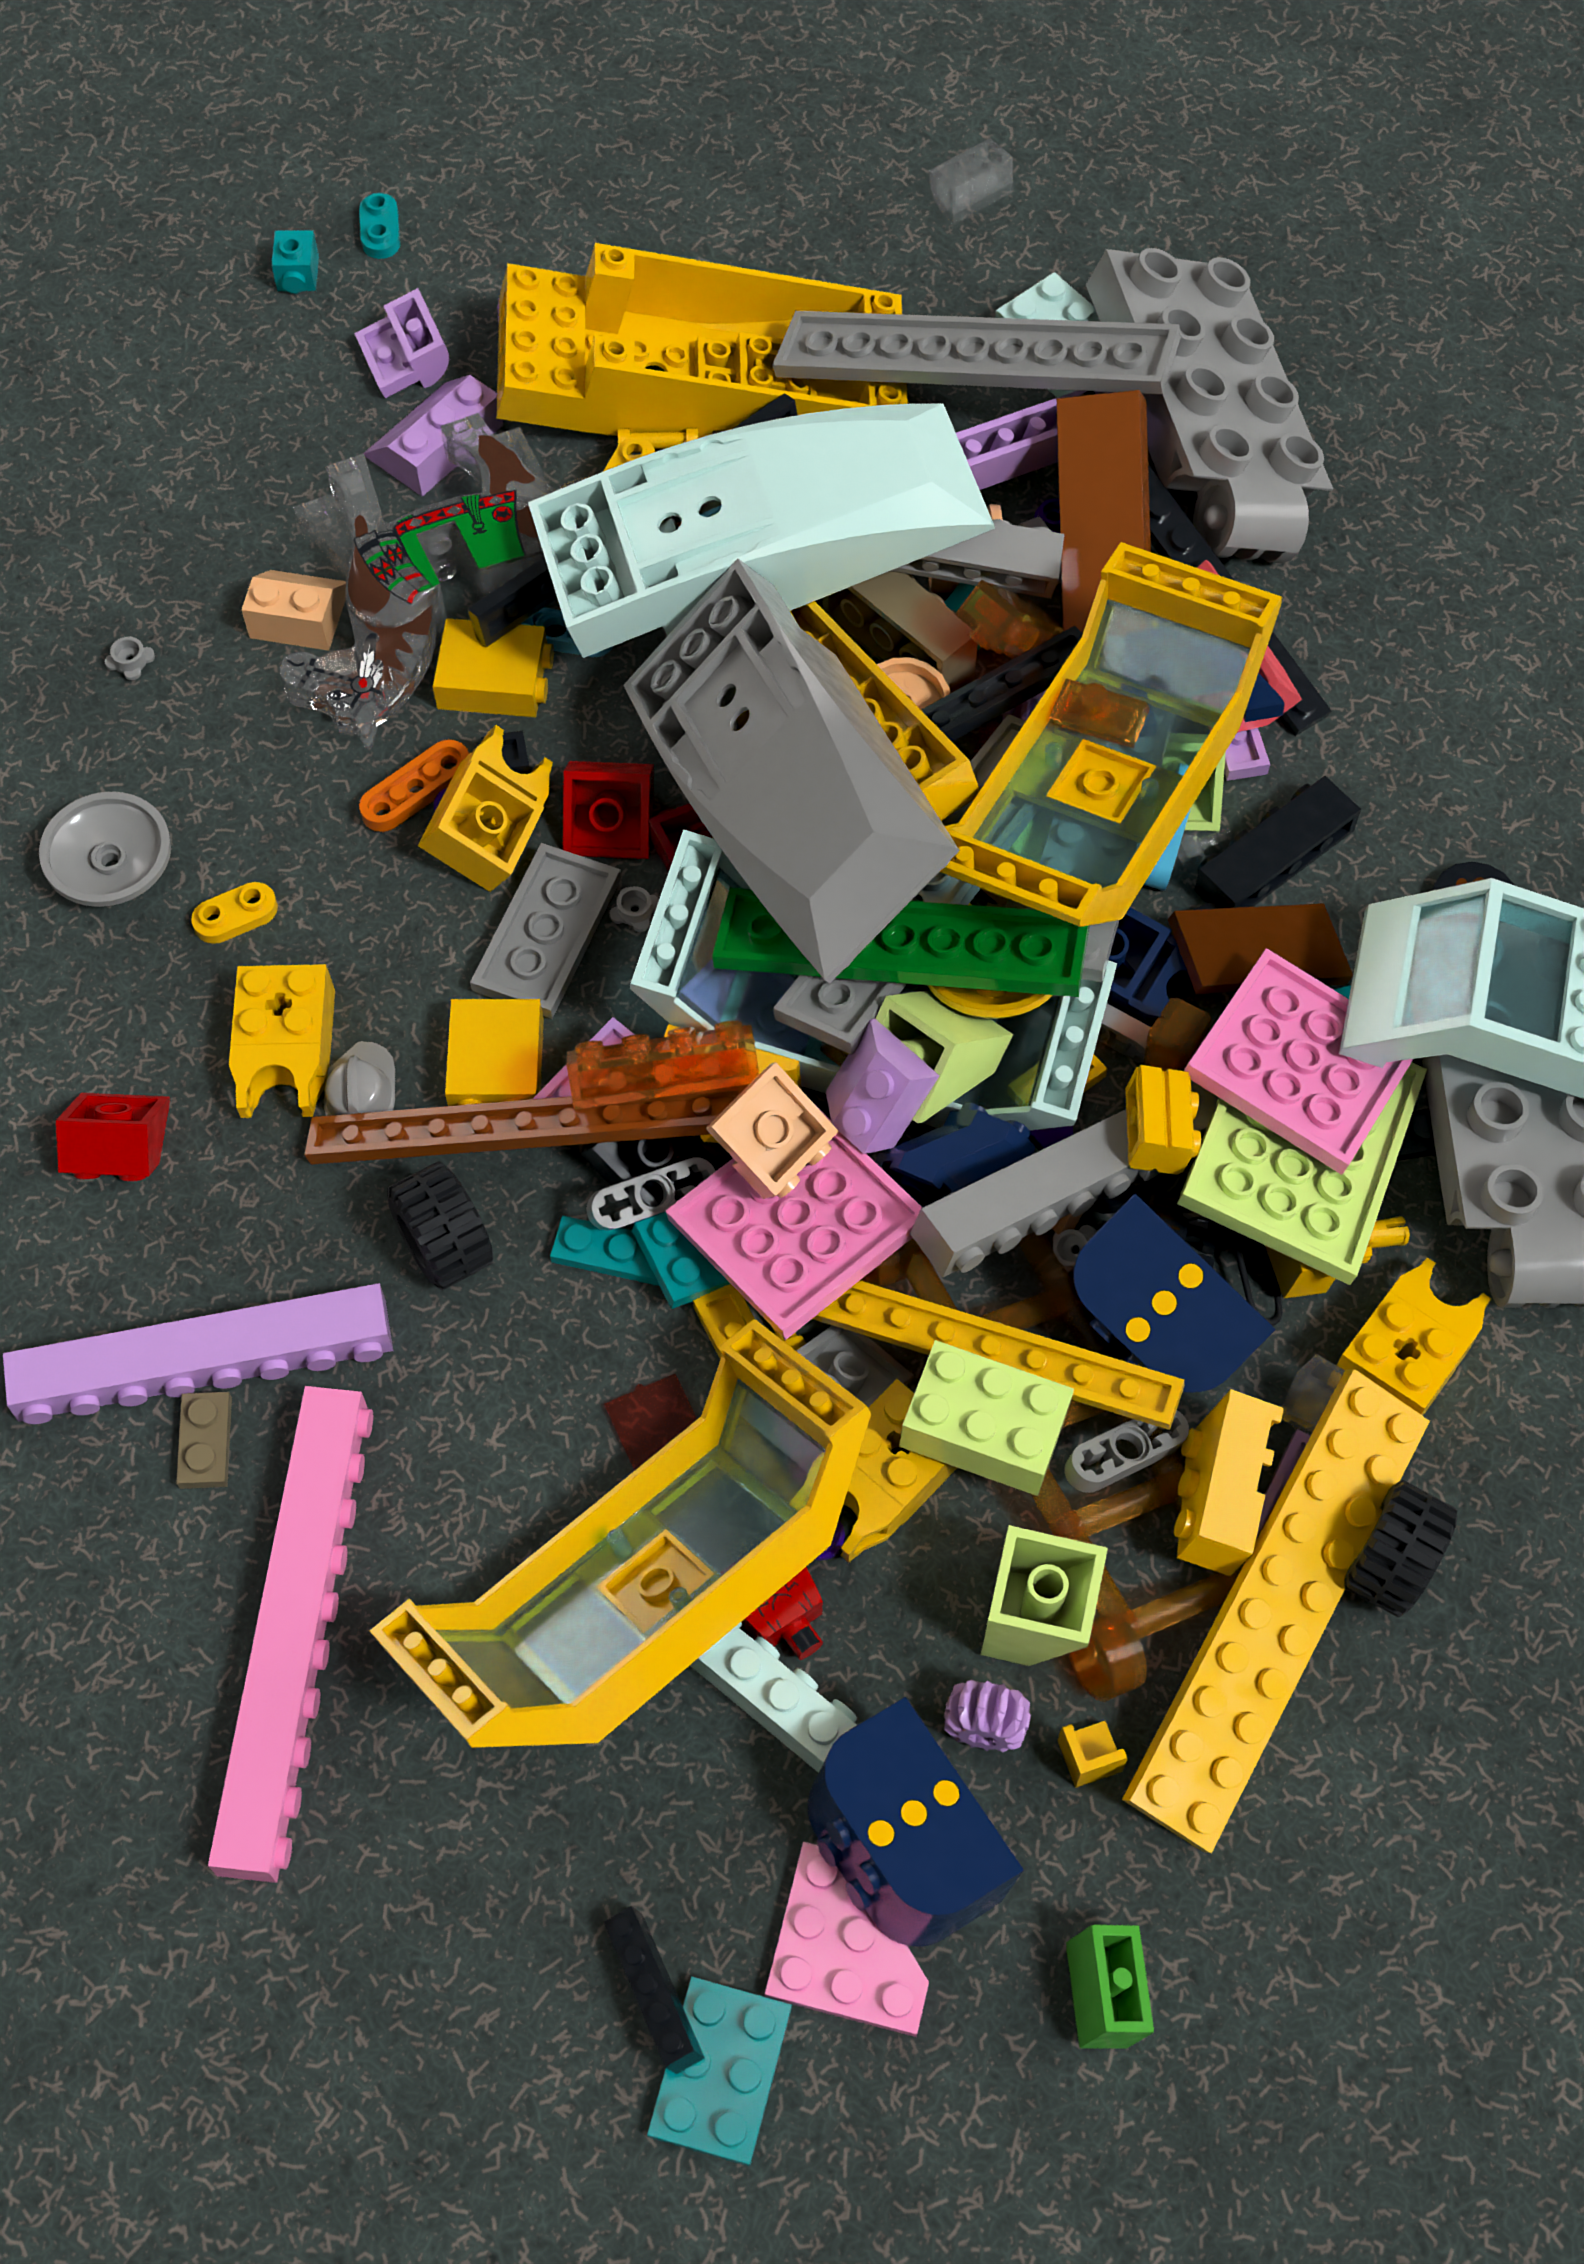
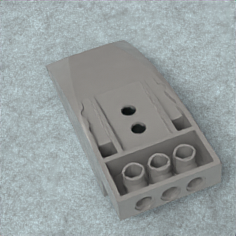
[623,559,960,983]

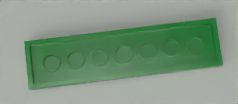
[712,887,1090,997]

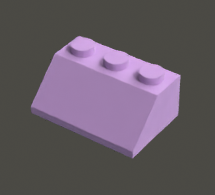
[364,375,503,496]

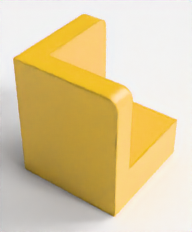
[1057,1721,1128,1788]

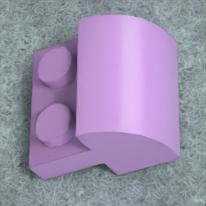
[354,288,449,398]

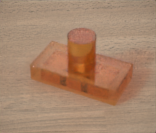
[1049,678,1150,748]

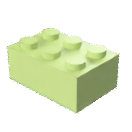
[899,1340,1074,1496]

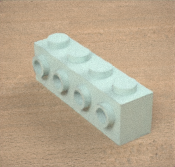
[690,1622,857,1773]

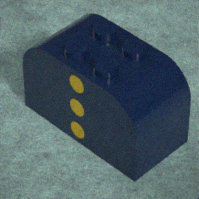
[1073,1194,1276,1393]
[808,1697,1024,1947]

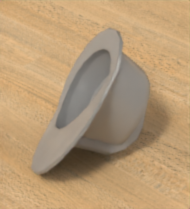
[324,1041,396,1116]

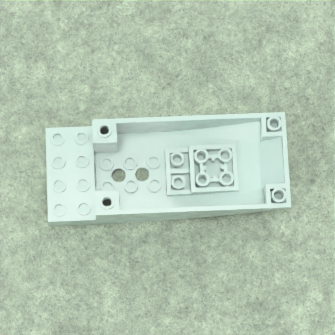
[528,403,995,658]

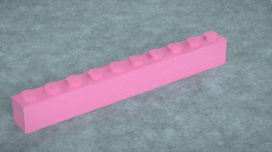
[208,1386,373,1883]

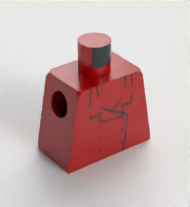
[720,1566,823,1660]

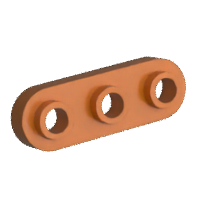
[359,740,469,832]

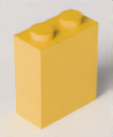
[433,618,554,717]
[445,999,544,1106]

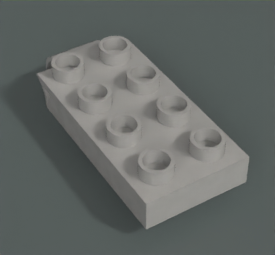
[1086,248,1333,563]
[1409,924,1584,1308]

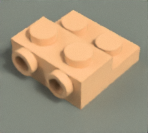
[706,1062,839,1199]

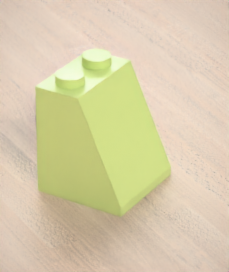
[876,990,1013,1123]
[981,1525,1108,1666]

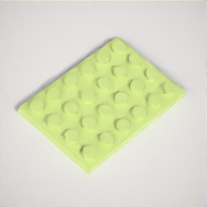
[1177,1062,1427,1285]

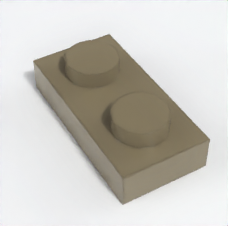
[177,1392,232,1489]

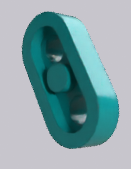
[359,193,400,259]

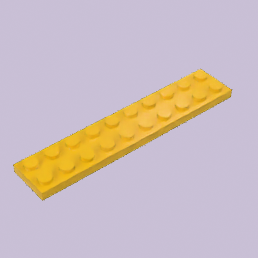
[1122,1369,1430,1853]

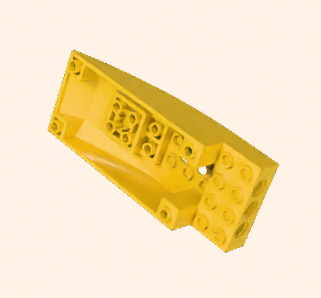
[497,243,908,438]

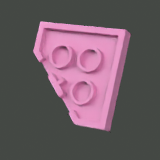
[765,1842,929,2037]

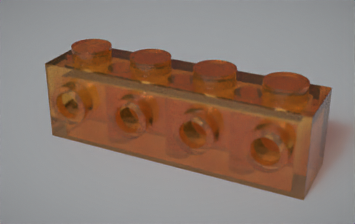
[955,579,1063,659]
[566,1020,759,1110]

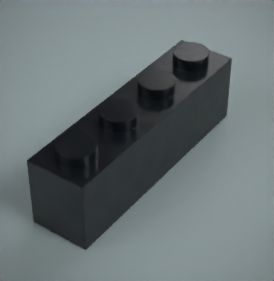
[1194,776,1361,909]

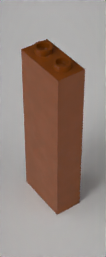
[1057,390,1153,656]

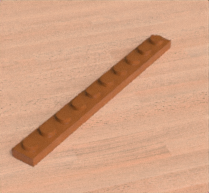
[304,1082,749,1165]

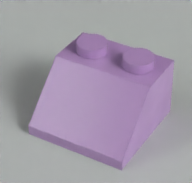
[826,1019,939,1154]

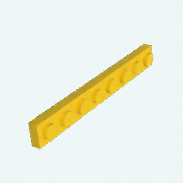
[812,1281,1185,1430]

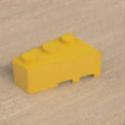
[1174,1389,1284,1576]

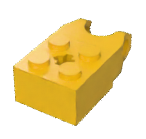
[418,725,553,892]
[229,964,335,1118]
[1328,1258,1492,1416]
[791,1379,957,1563]

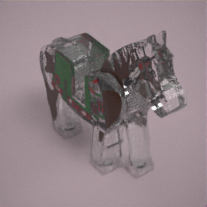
[279,413,589,750]

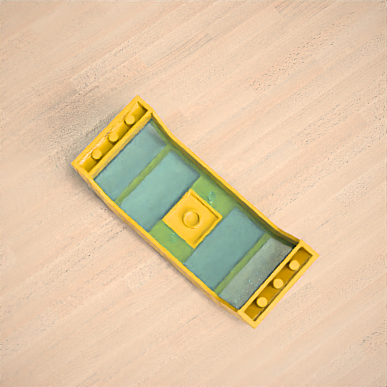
[939,542,1282,927]
[370,1319,871,1748]

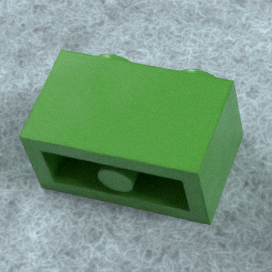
[1066,1925,1154,2048]

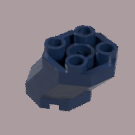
[875,1103,1035,1208]

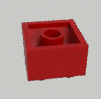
[563,761,654,859]
[56,1093,170,1181]

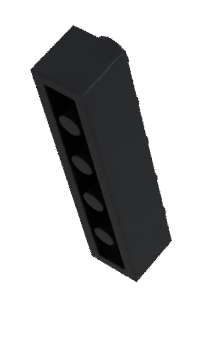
[604,1906,705,2075]

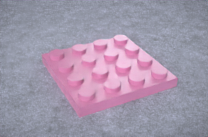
[1184,948,1413,1175]
[666,1106,922,1340]

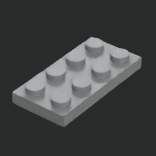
[470,843,621,1019]

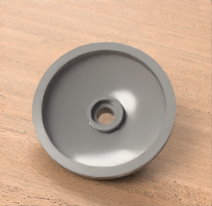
[39,792,171,907]

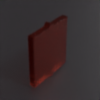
[604,1373,697,1471]

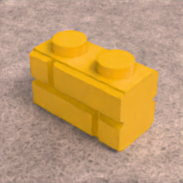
[1125,1065,1201,1175]

